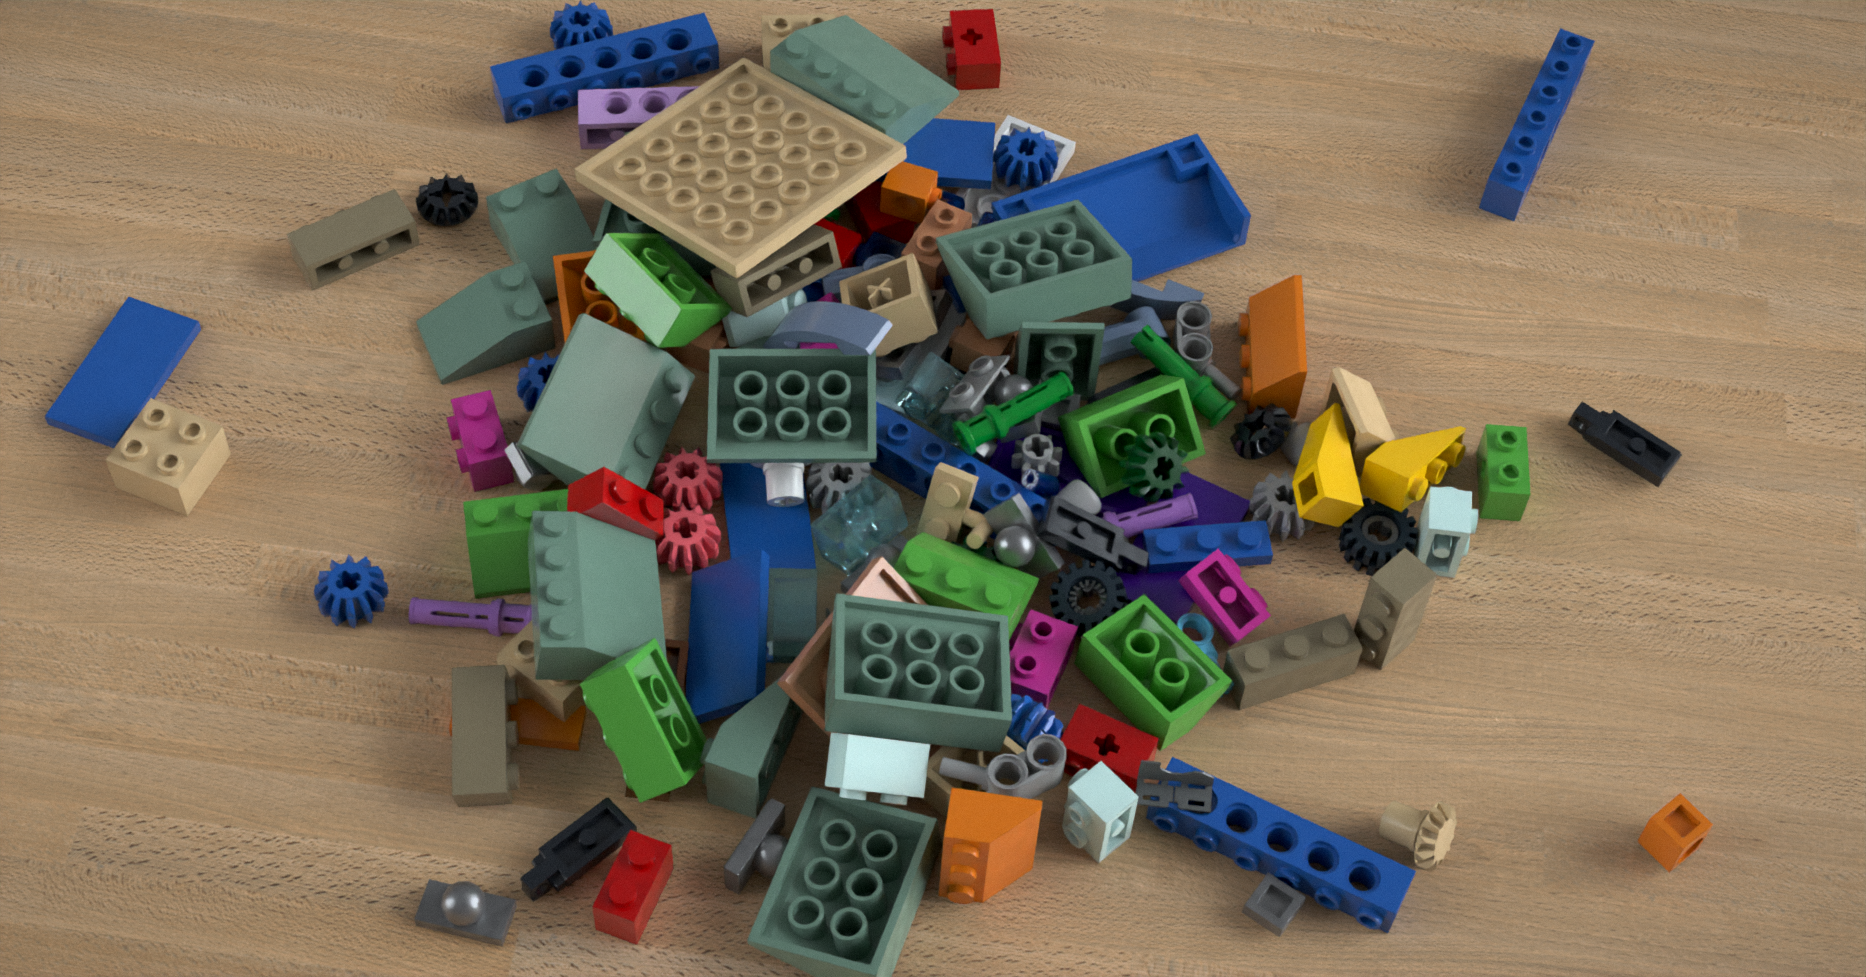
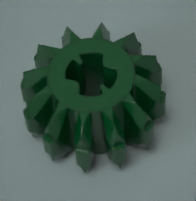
[1118,432,1190,502]

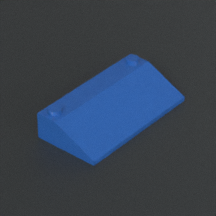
[991,134,1251,282]

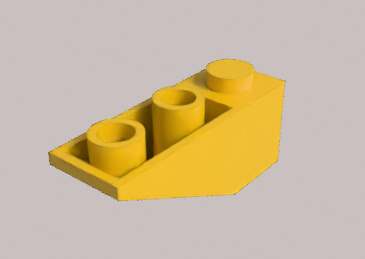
[1292,403,1364,527]
[1359,426,1466,512]

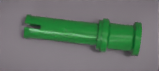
[1130,325,1237,430]
[952,371,1074,456]

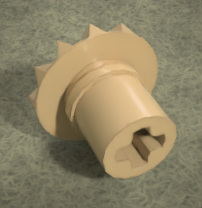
[1379,801,1457,872]

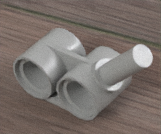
[1172,301,1242,400]
[939,734,1066,799]

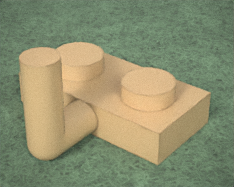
[916,462,994,549]

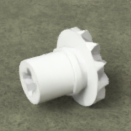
[751,463,811,507]

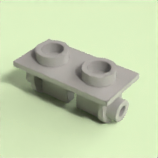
[939,355,1010,422]

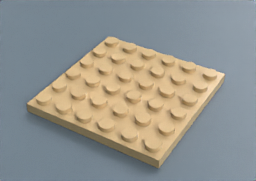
[574,58,907,278]

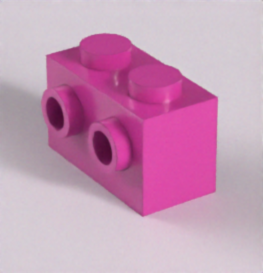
[446,390,514,492]
[1178,548,1271,647]
[1009,609,1078,709]

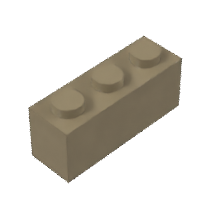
[287,189,420,291]
[711,224,842,317]
[1354,548,1437,670]
[1223,614,1363,710]
[452,665,519,807]

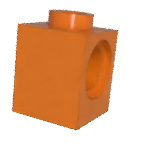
[880,161,942,224]
[1637,793,1713,873]

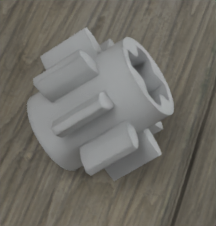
[1011,434,1062,485]

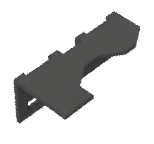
[1136,760,1214,813]

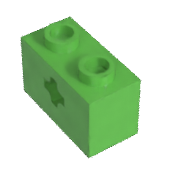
[1476,424,1531,521]

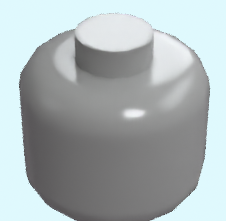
[1280,422,1311,466]
[1056,479,1101,515]

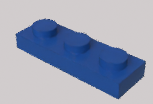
[1142,520,1273,573]

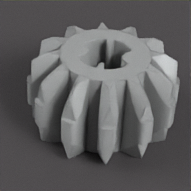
[806,463,876,522]
[1249,470,1315,542]

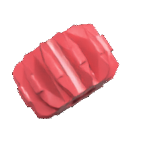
[653,446,723,512]
[655,503,721,575]

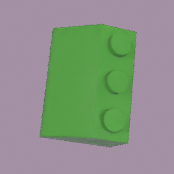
[584,233,732,348]
[1058,375,1206,498]
[463,489,568,599]
[894,532,1039,640]
[1074,594,1232,751]
[580,638,707,803]

